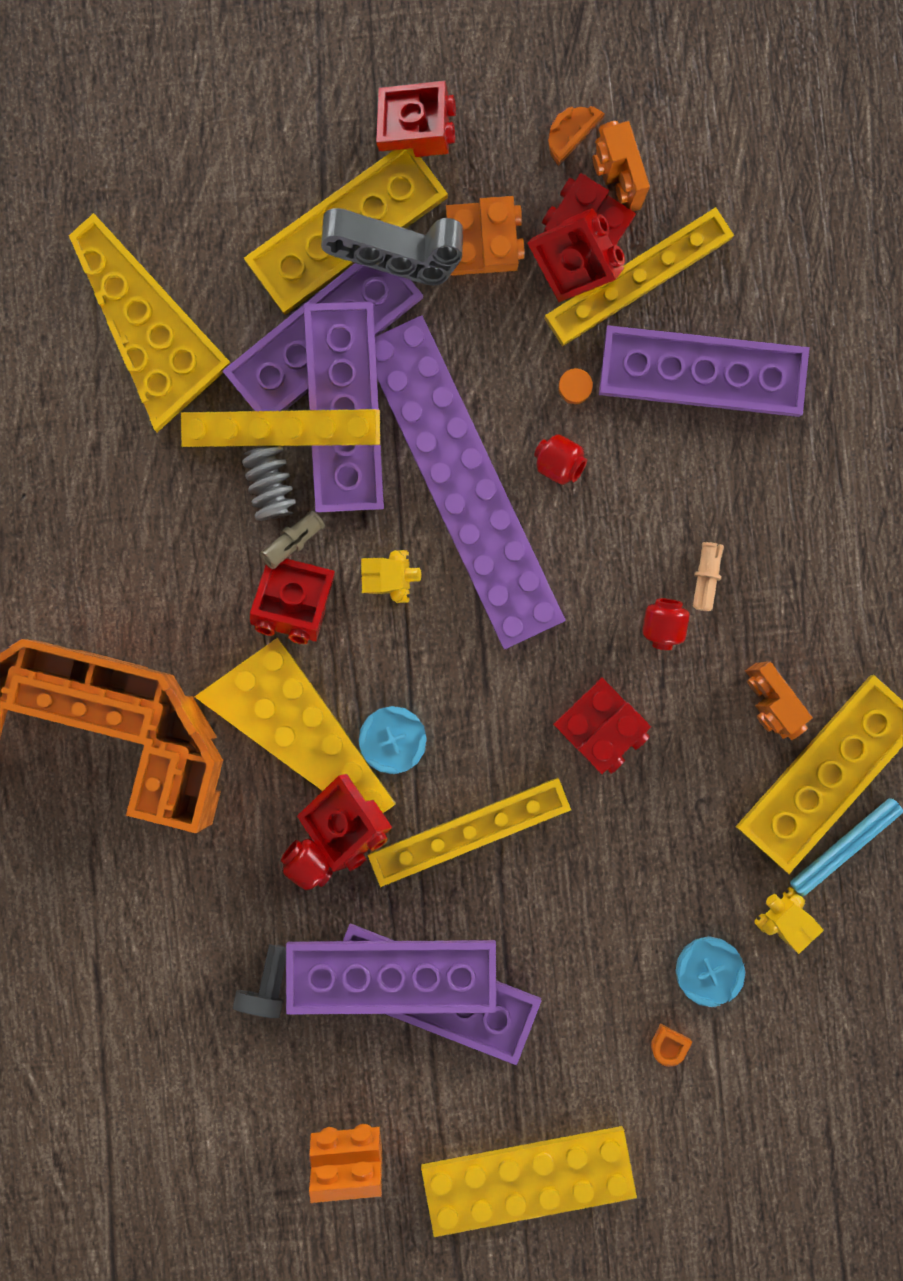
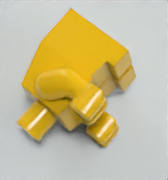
[361,550,421,603]
[754,887,824,954]

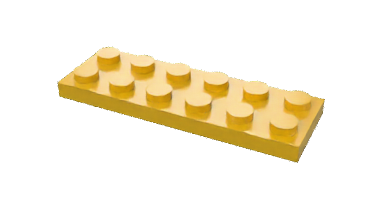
[244,148,448,315]
[735,675,903,874]
[421,1126,637,1237]

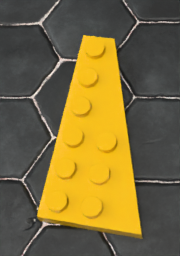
[69,213,231,433]
[194,638,396,813]

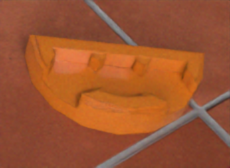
[548,106,605,166]

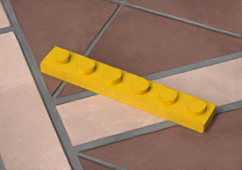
[544,207,734,347]
[181,409,380,447]
[368,777,571,887]

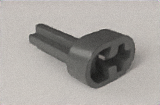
[233,944,286,1018]

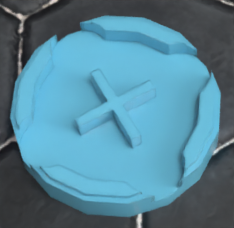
[359,706,427,774]
[675,936,746,1007]

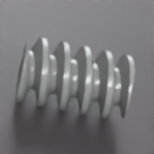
[242,446,296,521]

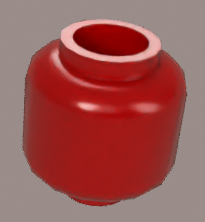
[534,434,587,485]
[642,598,690,650]
[280,839,333,890]

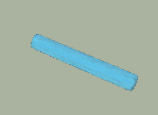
[790,798,903,896]

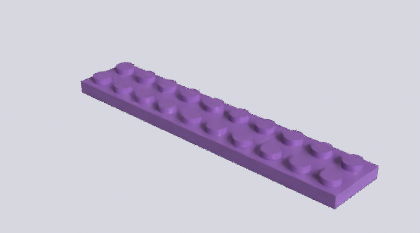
[375,315,566,650]

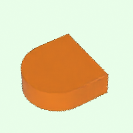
[651,1023,693,1067]

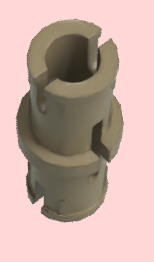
[259,510,325,569]

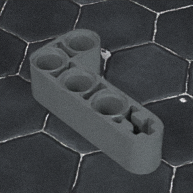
[321,208,463,286]

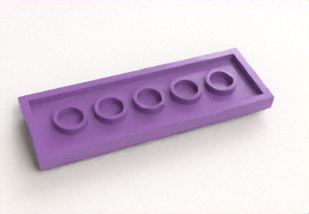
[222,263,423,411]
[304,301,384,512]
[599,325,810,417]
[343,923,541,1066]
[286,940,496,1014]

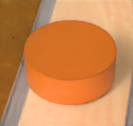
[558,368,593,404]

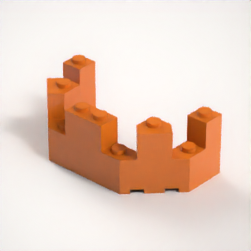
[0,639,223,833]

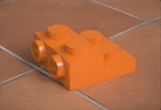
[593,121,650,211]
[446,196,525,275]
[745,661,813,740]
[309,1124,382,1203]

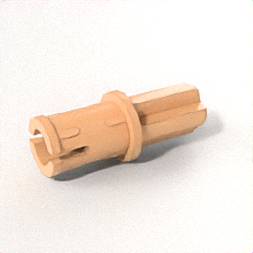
[693,542,724,611]

